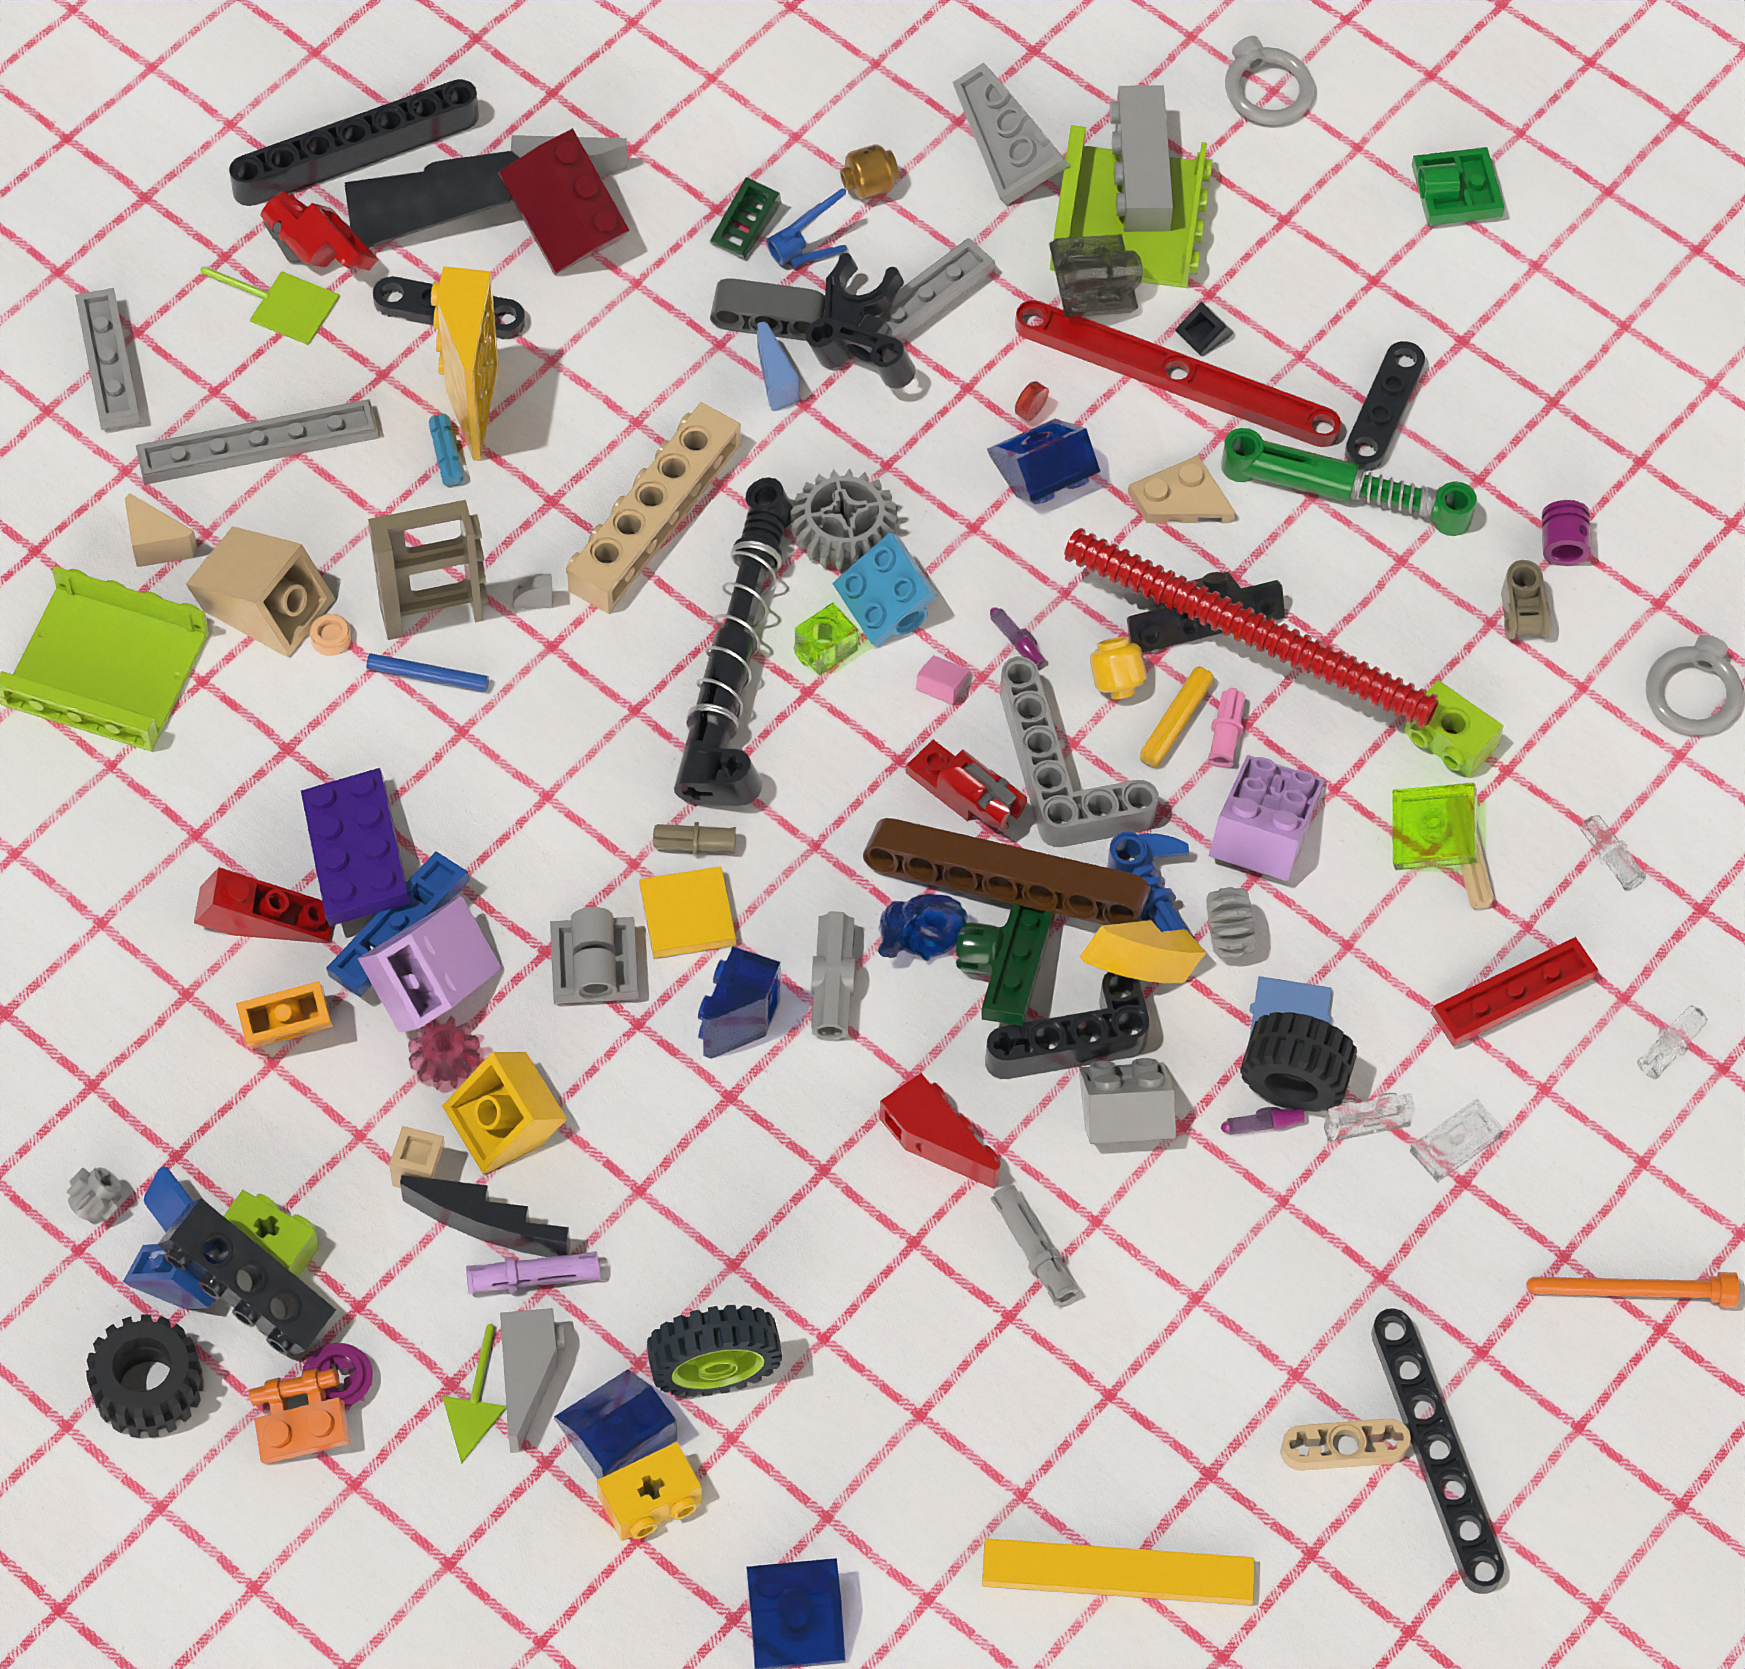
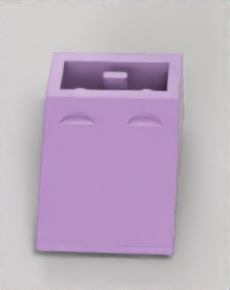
[1209,755,1325,881]
[357,895,502,1032]

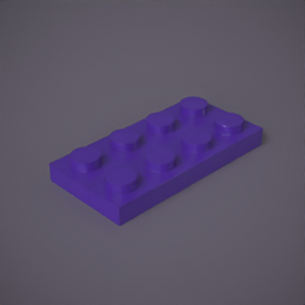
[301,768,411,926]

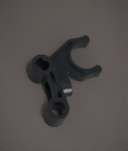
[806,253,916,389]

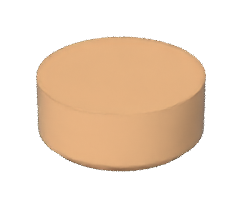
[310,614,351,656]

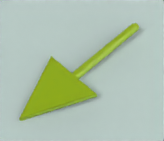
[442,1324,506,1464]

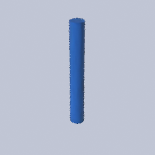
[366,653,489,692]

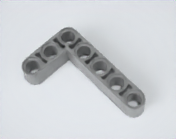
[1000,656,1159,847]

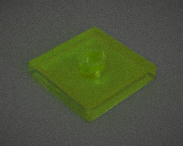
[1392,782,1478,870]

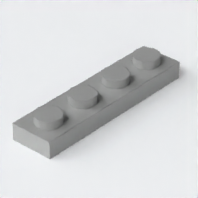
[875,238,995,341]
[75,288,141,430]

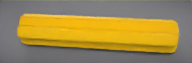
[1140,666,1213,768]

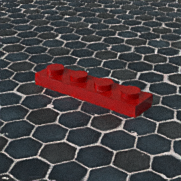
[1431,937,1598,1047]

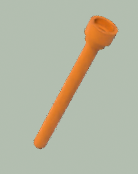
[1526,1272,1739,1307]

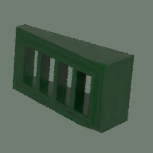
[710,177,782,259]

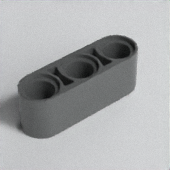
[710,278,825,341]

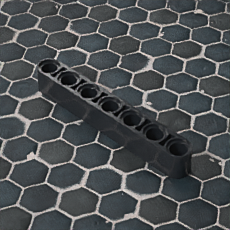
[229,79,479,206]

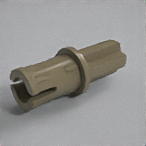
[653,822,736,855]

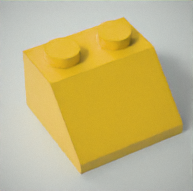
[442,1052,567,1173]

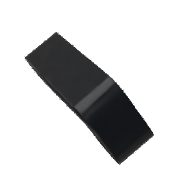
[985,972,1149,1079]

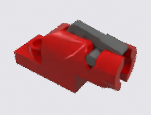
[260,191,379,271]
[906,739,1028,831]

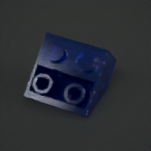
[698,946,781,1059]

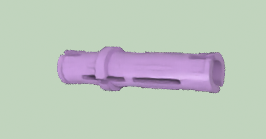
[466,1251,600,1294]

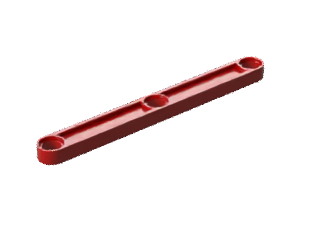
[1015,300,1341,447]

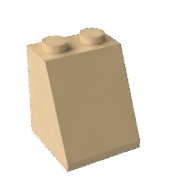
[186,526,336,657]

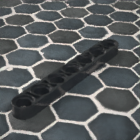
[1371,1308,1504,1594]

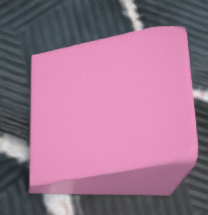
[916,655,970,705]

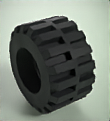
[1240,1012,1357,1112]
[86,1314,204,1438]

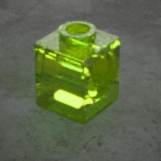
[793,602,858,676]

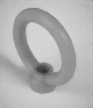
[1225,36,1314,125]
[1646,635,1743,736]

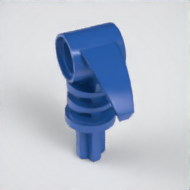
[1107,832,1189,932]

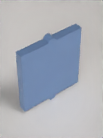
[1249,976,1332,1039]

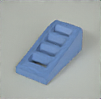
[757,321,799,411]

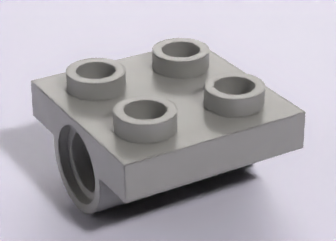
[550,907,639,1004]

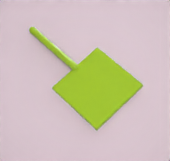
[200,266,340,345]

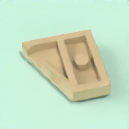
[1128,455,1235,523]

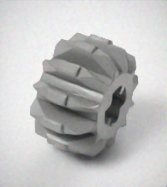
[1206,887,1256,958]

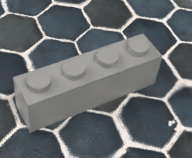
[1110,85,1173,232]

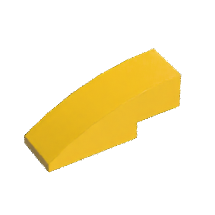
[1079,920,1206,983]

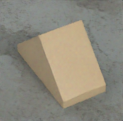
[125,493,198,567]

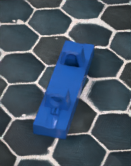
[326,851,470,997]

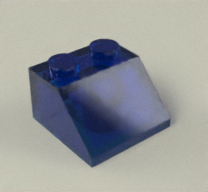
[987,418,1101,504]
[554,1369,678,1480]
[746,1558,845,1669]

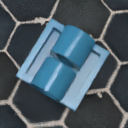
[832,532,938,647]

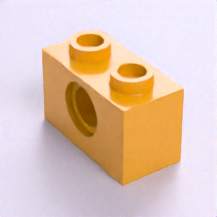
[236,981,334,1050]

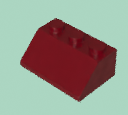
[498,128,630,275]

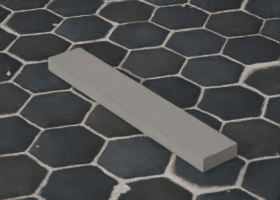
[136,399,379,485]

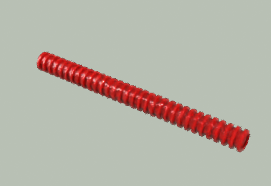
[1064,528,1439,729]

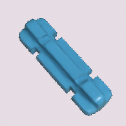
[429,414,464,486]

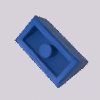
[144,1166,216,1254]

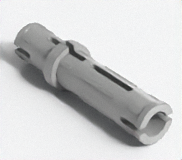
[991,1184,1079,1306]

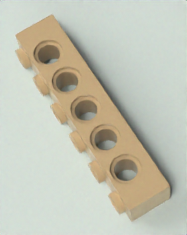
[566,402,741,614]

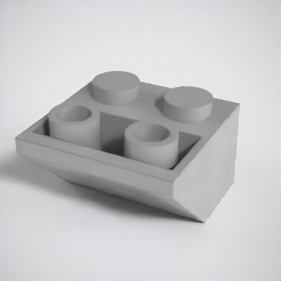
[1079,1058,1176,1144]

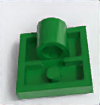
[1411,147,1504,226]

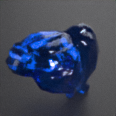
[878,894,968,961]

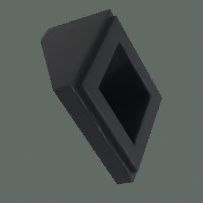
[1175,301,1234,356]

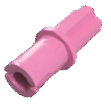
[1208,688,1245,768]

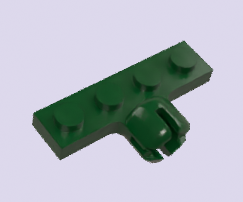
[956,904,1055,1026]

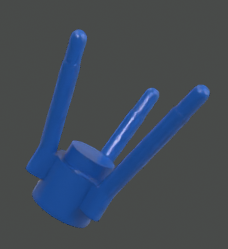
[766,188,847,269]

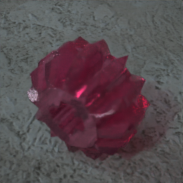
[408,1016,480,1090]

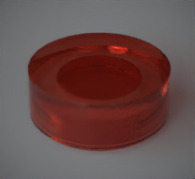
[1015,381,1049,422]

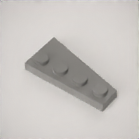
[952,63,1070,205]

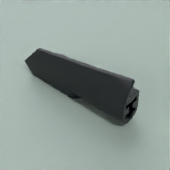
[345,151,520,248]

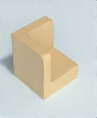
[389,1126,445,1188]

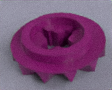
[301,1343,373,1411]

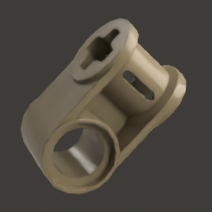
[1501,560,1551,639]

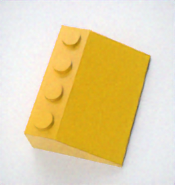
[431,266,499,461]

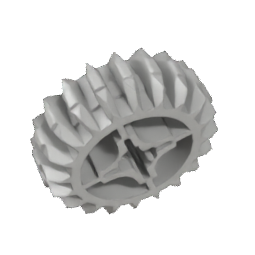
[791,468,898,572]

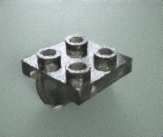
[1049,234,1143,318]

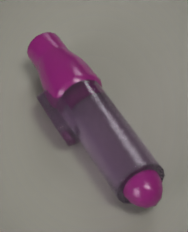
[990,607,1045,668]
[1221,1107,1305,1135]

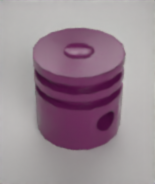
[1542,500,1591,566]

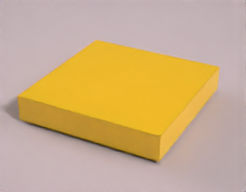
[639,866,736,959]

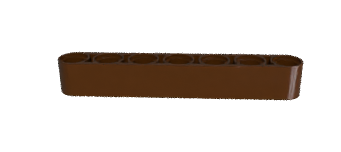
[863,818,1151,925]

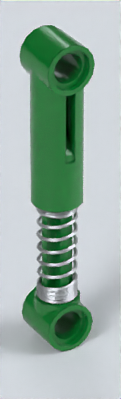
[1221,428,1477,536]

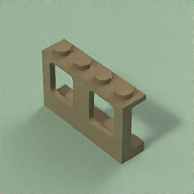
[368,500,488,640]

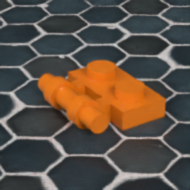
[249,1368,351,1464]

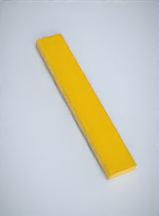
[982,1538,1254,1605]

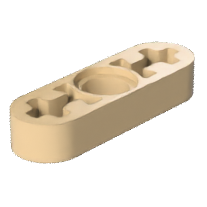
[1280,1419,1411,1471]

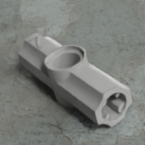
[811,911,855,1041]

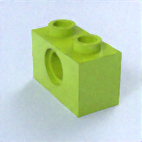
[1404,680,1504,778]

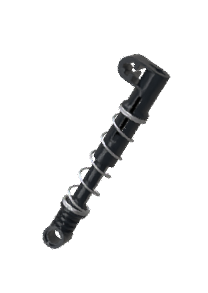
[674,477,793,806]

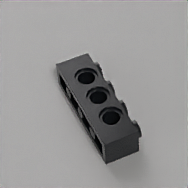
[157,1198,336,1356]

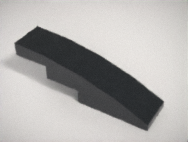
[400,1175,570,1257]

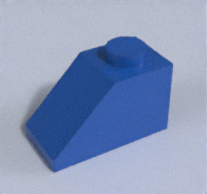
[123,1244,217,1309]

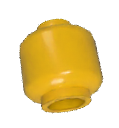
[1090,637,1147,699]

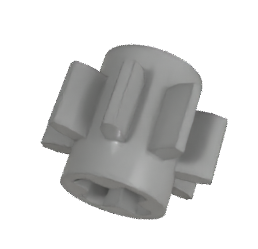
[67,1167,122,1221]

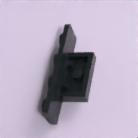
[1127,572,1285,653]

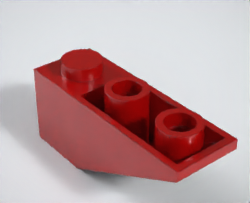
[194,867,332,944]
[879,1073,1001,1189]

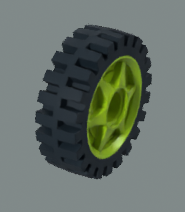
[647,1305,782,1397]

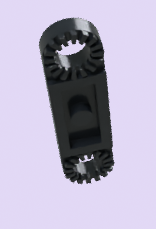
[373,276,525,339]
[1345,341,1425,471]

